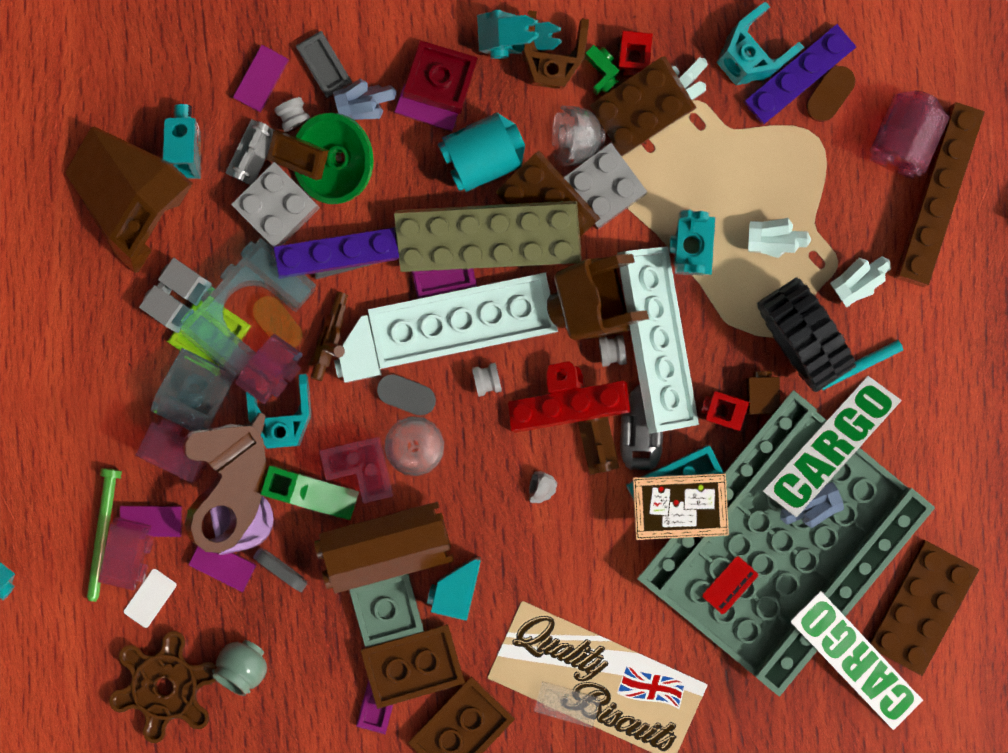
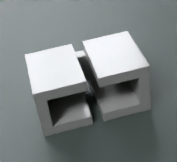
[139,257,212,333]

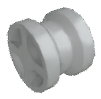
[274,97,311,132]
[599,335,627,367]
[472,362,502,397]

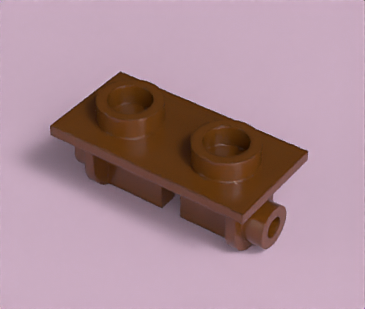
[578,417,619,475]

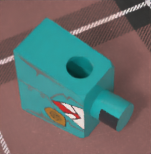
[163,104,201,179]

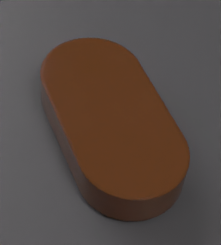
[806,66,855,122]

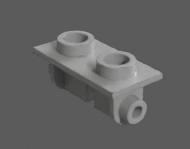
[225,119,276,185]

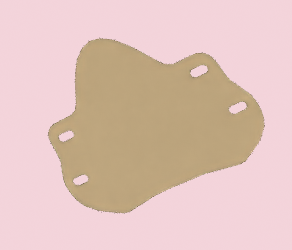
[622,100,838,338]

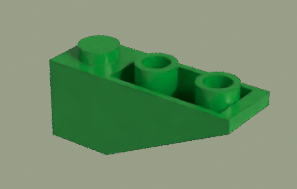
[261,465,360,521]

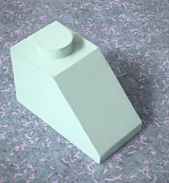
[334,315,382,383]

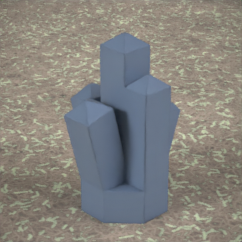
[333,79,397,120]
[780,482,844,528]

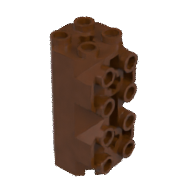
[314,501,454,593]

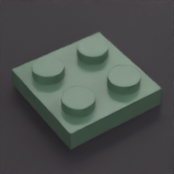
[349,574,424,648]

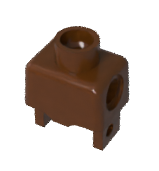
[547,254,649,340]

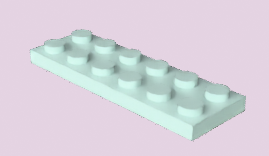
[617,246,699,434]
[368,272,558,369]

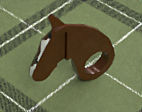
[182,413,266,553]

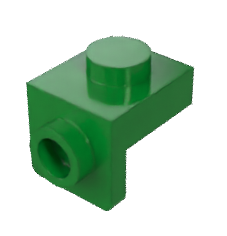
[584,45,619,95]

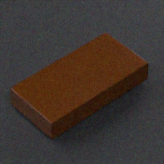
[266,130,329,180]

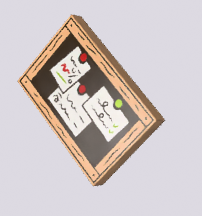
[633,474,729,540]

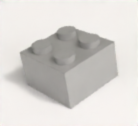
[564,143,647,230]
[231,162,320,247]

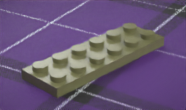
[394,201,582,272]

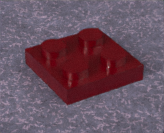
[403,40,478,114]

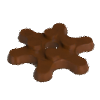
[109,631,217,743]

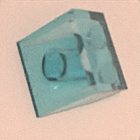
[150,348,236,432]

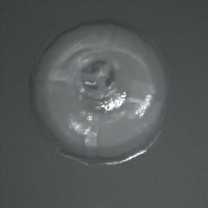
[552,105,605,166]
[384,416,445,476]

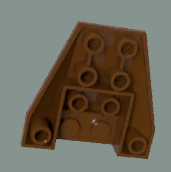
[65,126,193,273]

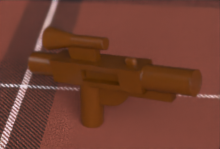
[307,292,348,381]

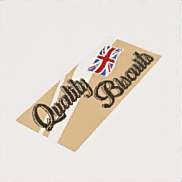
[488,601,707,753]

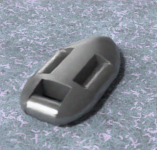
[620,384,663,471]

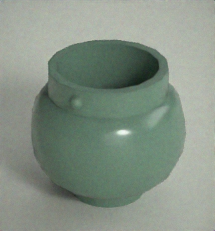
[212,640,267,696]

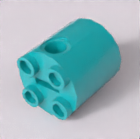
[438,112,525,192]

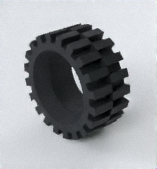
[757,277,856,392]

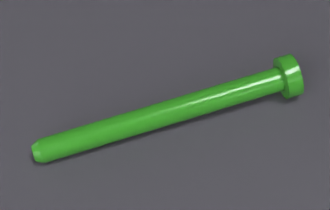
[87,468,122,602]

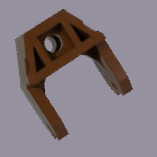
[522,10,589,90]

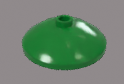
[294,113,374,204]

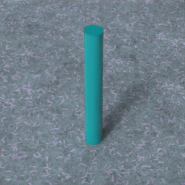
[821,340,904,391]

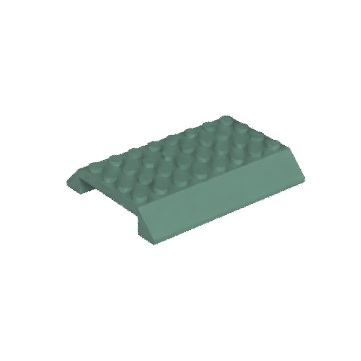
[637,390,935,697]

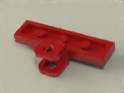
[508,361,630,433]

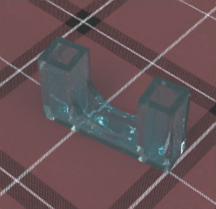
[180,238,316,380]

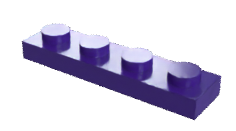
[744,24,856,125]
[273,228,399,279]

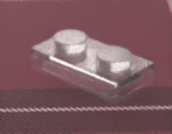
[534,681,601,728]

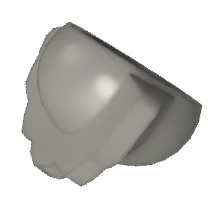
[529,471,557,503]

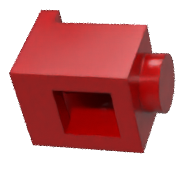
[618,30,653,78]
[700,391,749,431]

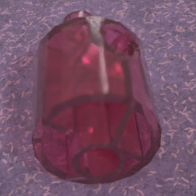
[870,90,950,179]

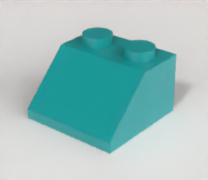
[427,556,482,621]

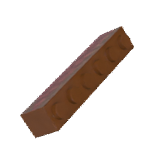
[894,102,985,287]

